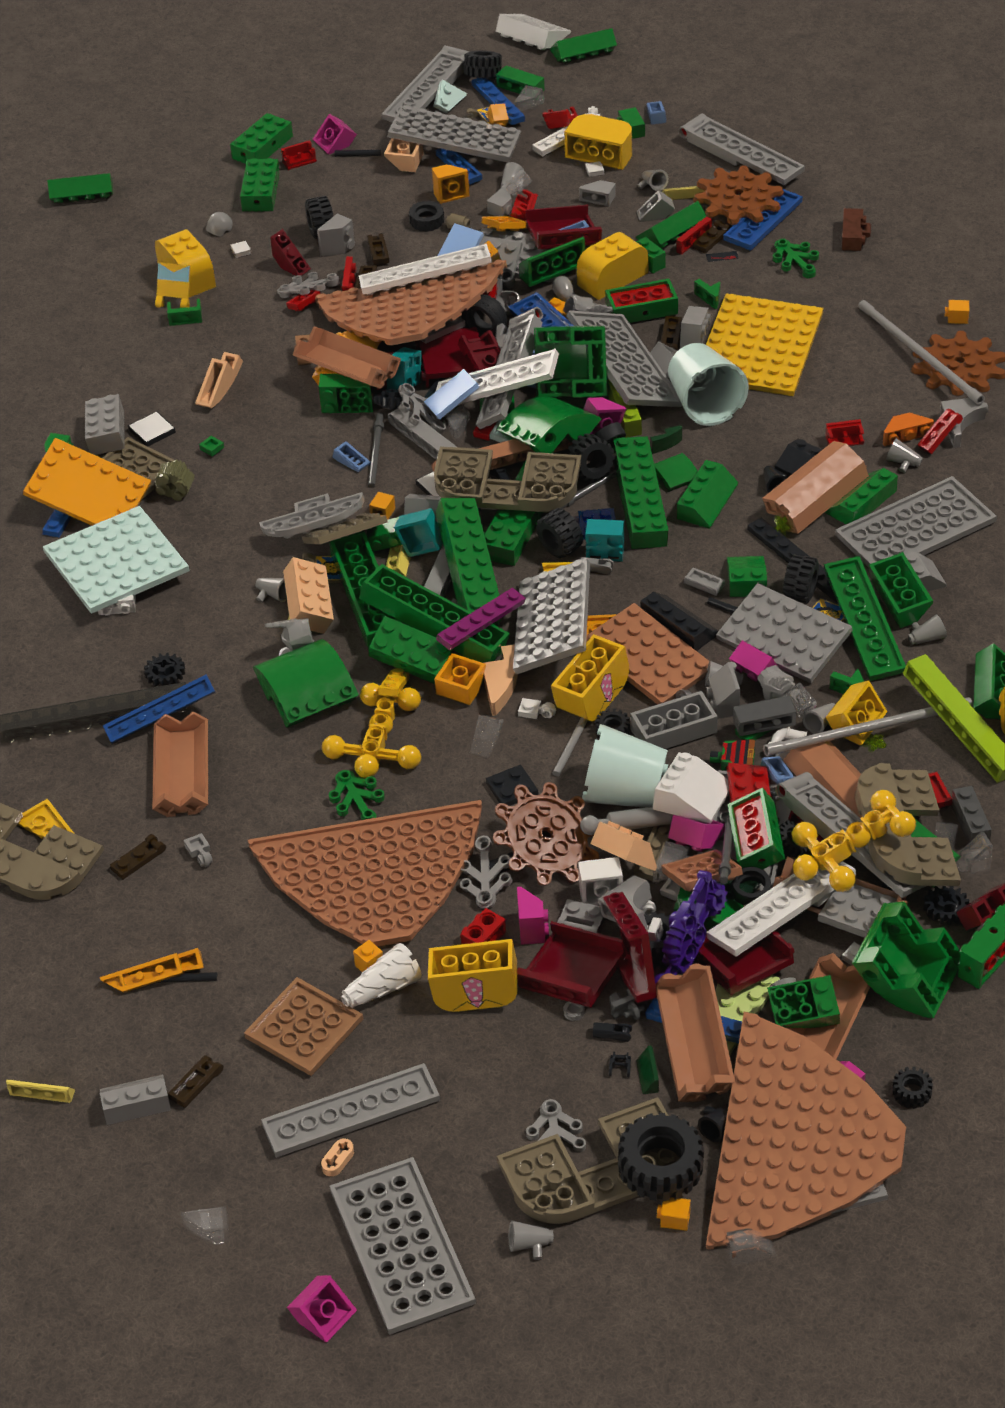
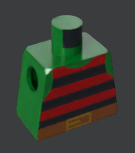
[710,740,755,771]

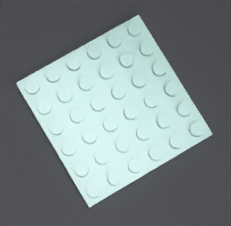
[43,506,190,614]

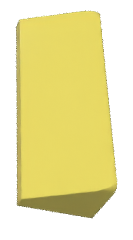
[663,186,705,200]
[386,545,410,577]
[6,1080,75,1103]

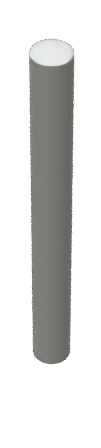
[552,718,587,777]

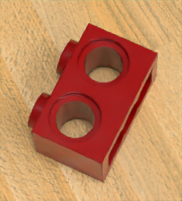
[460,908,506,945]

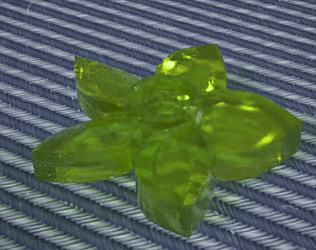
[774,516,791,536]
[863,734,887,751]

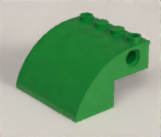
[534,326,607,397]
[496,397,601,453]
[253,639,359,728]
[852,901,960,1018]

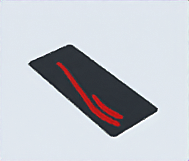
[706,251,738,262]

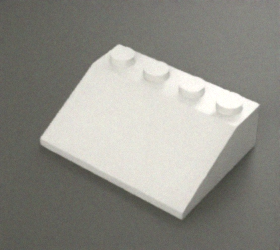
[496,14,571,50]
[653,752,729,824]

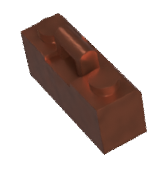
[842,208,871,251]

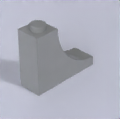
[940,398,988,448]
[597,876,652,930]

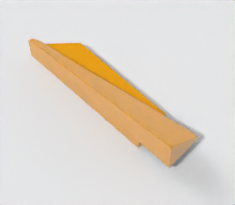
[100,948,204,993]

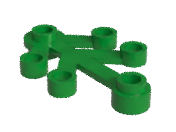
[773,239,819,278]
[329,770,385,820]

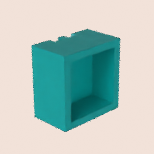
[386,347,421,390]
[394,508,443,557]
[585,519,624,562]

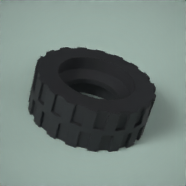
[409,201,444,232]

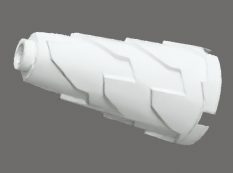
[341,943,422,1008]

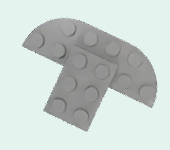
[259,492,364,539]

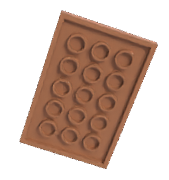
[586,603,709,705]

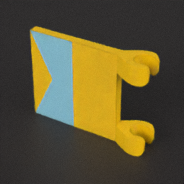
[155,262,191,308]

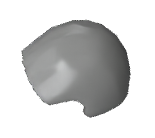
[206,212,233,236]
[496,291,521,316]

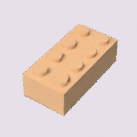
[283,557,334,634]

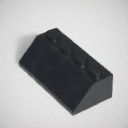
[775,439,822,476]
[640,591,718,651]

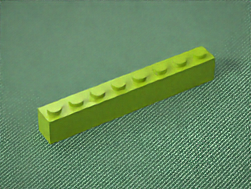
[903,654,1005,783]

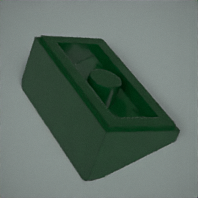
[636,1046,659,1094]

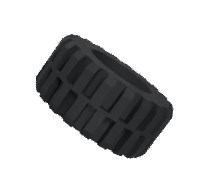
[618,1113,704,1201]

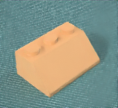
[591,821,657,871]

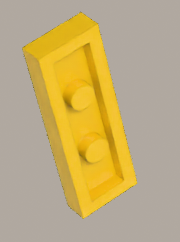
[379,668,409,697]

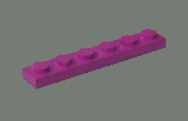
[436,588,526,651]

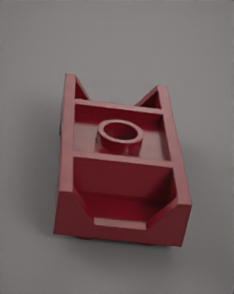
[458,330,501,371]

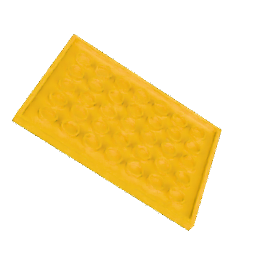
[706,294,823,396]

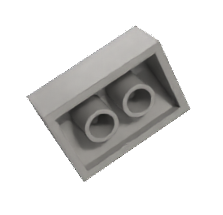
[100,1075,171,1125]

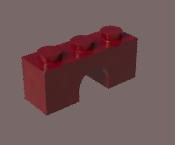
[956,883,1005,930]

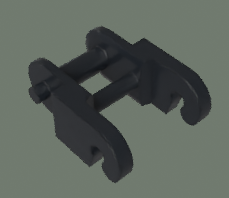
[609,1051,631,1077]

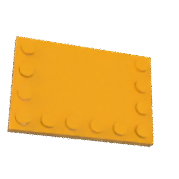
[23,438,151,525]

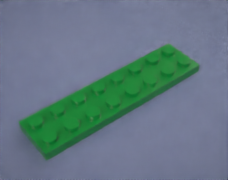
[824,556,906,681]

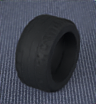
[461,294,507,337]

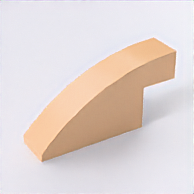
[195,352,243,408]
[483,644,518,716]

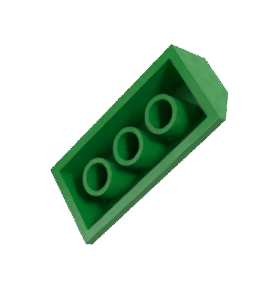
[550,28,617,63]
[47,173,113,203]
[636,201,706,248]
[519,237,585,287]
[677,460,738,528]
[824,468,898,524]
[869,552,933,628]
[973,643,1005,719]

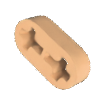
[321,1139,354,1177]

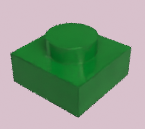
[199,436,224,456]

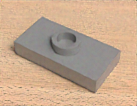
[684,568,725,596]

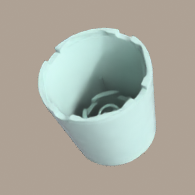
[668,343,749,426]
[582,724,668,808]

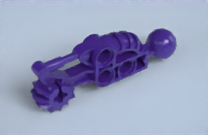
[654,870,728,984]

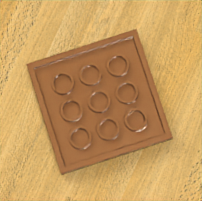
[244,977,363,1076]

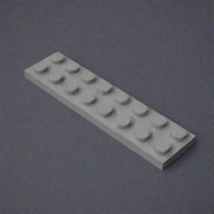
[261,1063,440,1158]

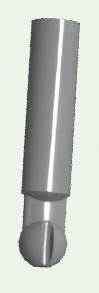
[580,807,673,835]

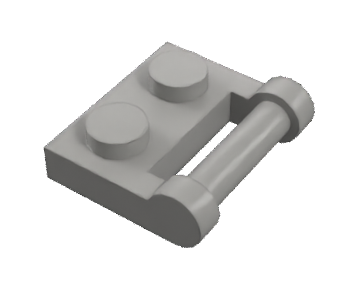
[557,899,605,933]

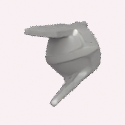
[563,293,613,313]
[265,618,314,656]
[757,665,811,705]

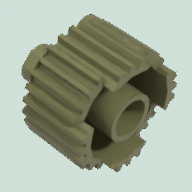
[154,459,195,501]

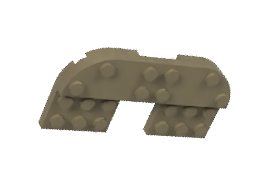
[434,446,581,513]
[855,763,961,886]
[0,803,104,900]
[497,1097,680,1224]

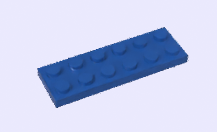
[723,189,803,251]
[508,292,574,327]

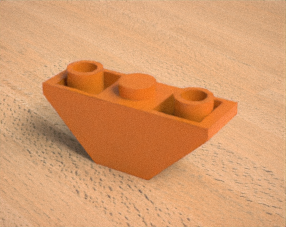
[883,413,934,446]

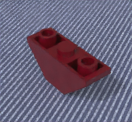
[270,229,311,276]

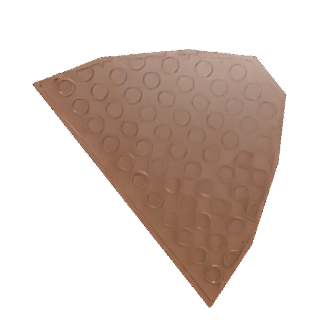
[315,260,507,345]
[248,800,482,947]
[706,1012,906,1249]

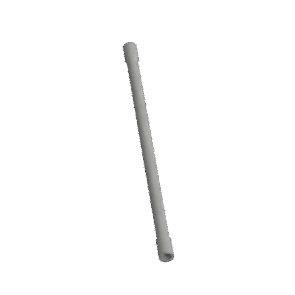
[858,300,985,405]
[763,697,973,756]

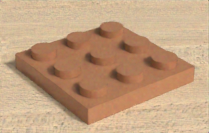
[661,849,743,891]

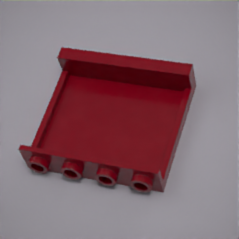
[525,205,602,249]
[415,327,479,388]
[603,892,657,1003]
[694,905,795,995]
[517,921,627,1008]

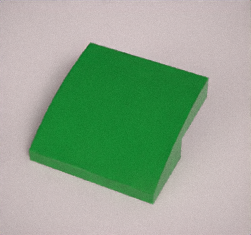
[654,453,698,491]

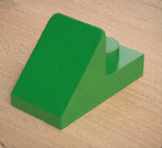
[694,279,720,310]
[829,669,864,694]

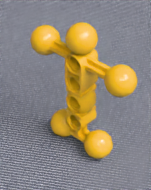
[322,683,421,779]
[792,789,916,892]

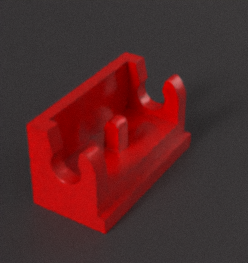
[542,107,579,129]
[281,140,317,170]
[510,189,538,221]
[825,419,864,446]

